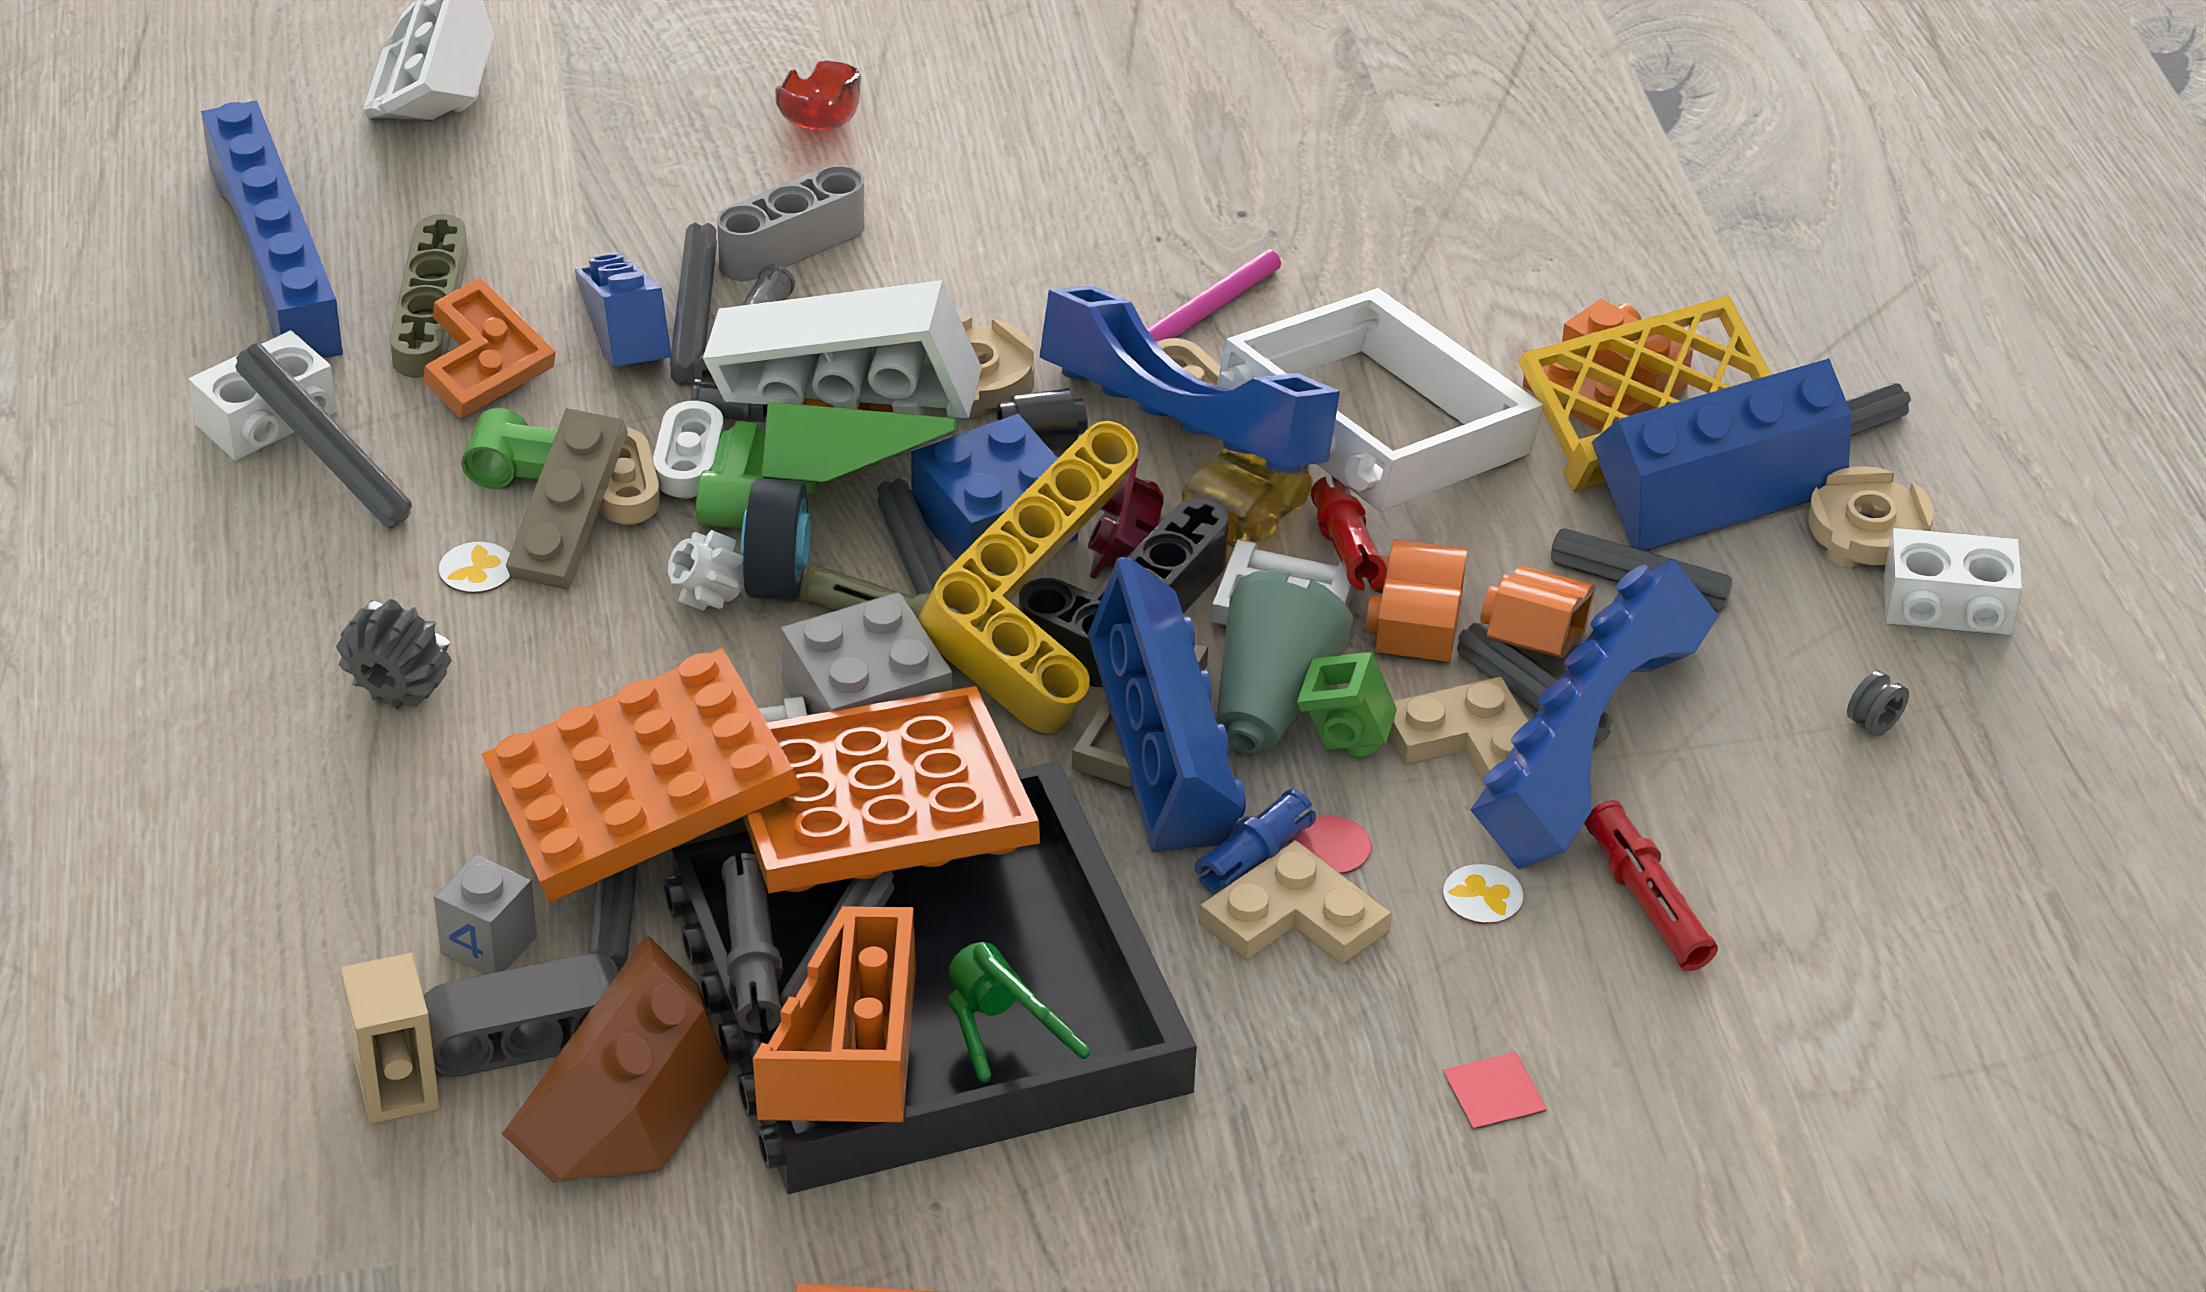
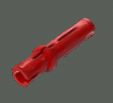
[1310,475,1387,590]
[1584,800,1718,971]

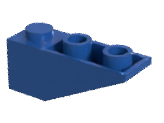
[575,254,672,367]

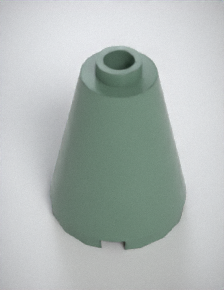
[1216,570,1354,754]

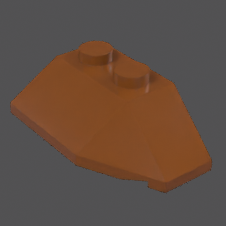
[502,936,729,1183]

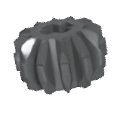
[336,598,452,709]

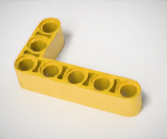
[918,421,1138,734]

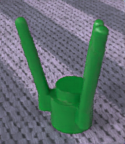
[947,942,1090,1083]

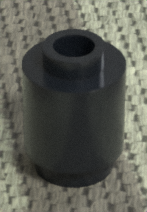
[997,388,1088,451]

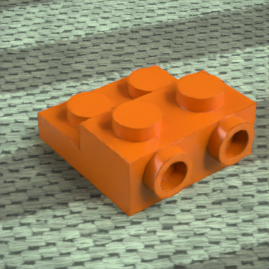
[1523,298,1693,432]

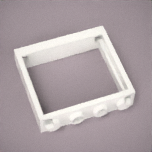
[1216,288,1544,511]

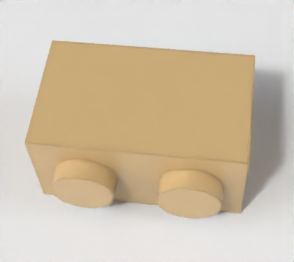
[340,952,440,1125]

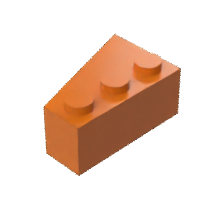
[753,906,916,1122]

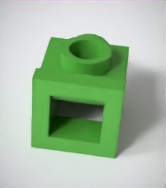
[1297,652,1397,757]

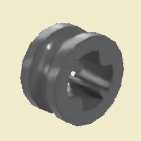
[1847,670,1909,736]

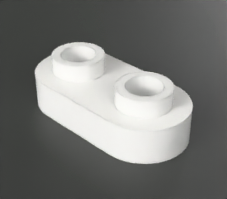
[653,401,724,499]

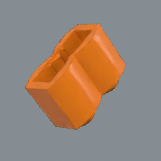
[1365,539,1468,662]
[1480,565,1596,659]

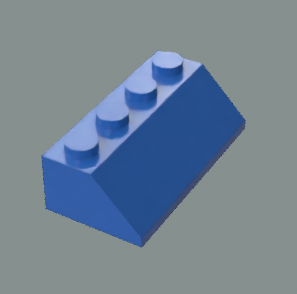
[1591,358,1851,551]
[1088,557,1246,851]

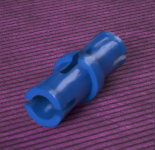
[1195,789,1316,895]

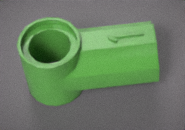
[461,408,557,488]
[696,421,767,529]

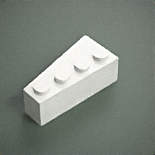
[703,280,982,419]

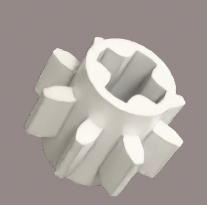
[668,530,744,611]

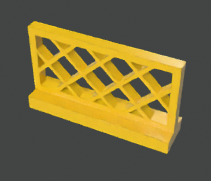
[1518,295,1772,492]

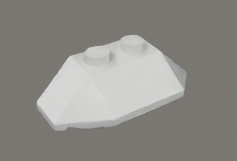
[363,0,495,120]

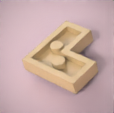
[1389,677,1529,780]
[1199,840,1392,964]

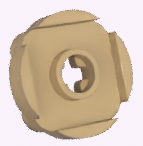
[960,317,1035,419]
[1808,466,1934,568]

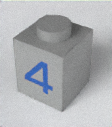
[434,854,537,975]

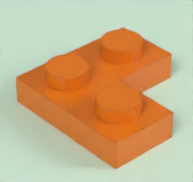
[423,277,556,419]

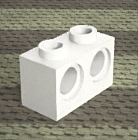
[188,330,337,461]
[1883,528,2022,635]

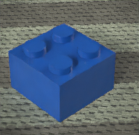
[911,414,1078,572]

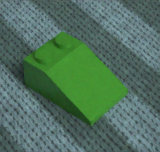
[762,402,959,494]

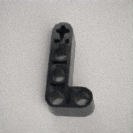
[1019,498,1229,687]

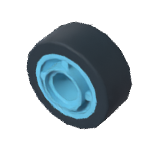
[741,478,811,600]

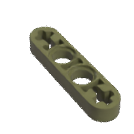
[390,214,468,378]

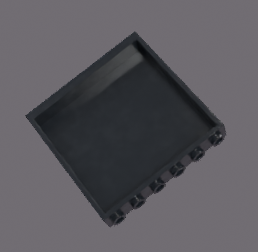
[663,761,1197,1194]

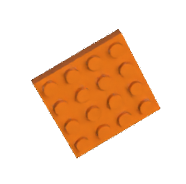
[481,648,802,903]
[743,686,1040,893]

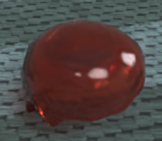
[775,60,861,130]

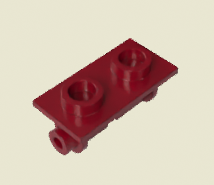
[1088,458,1164,579]

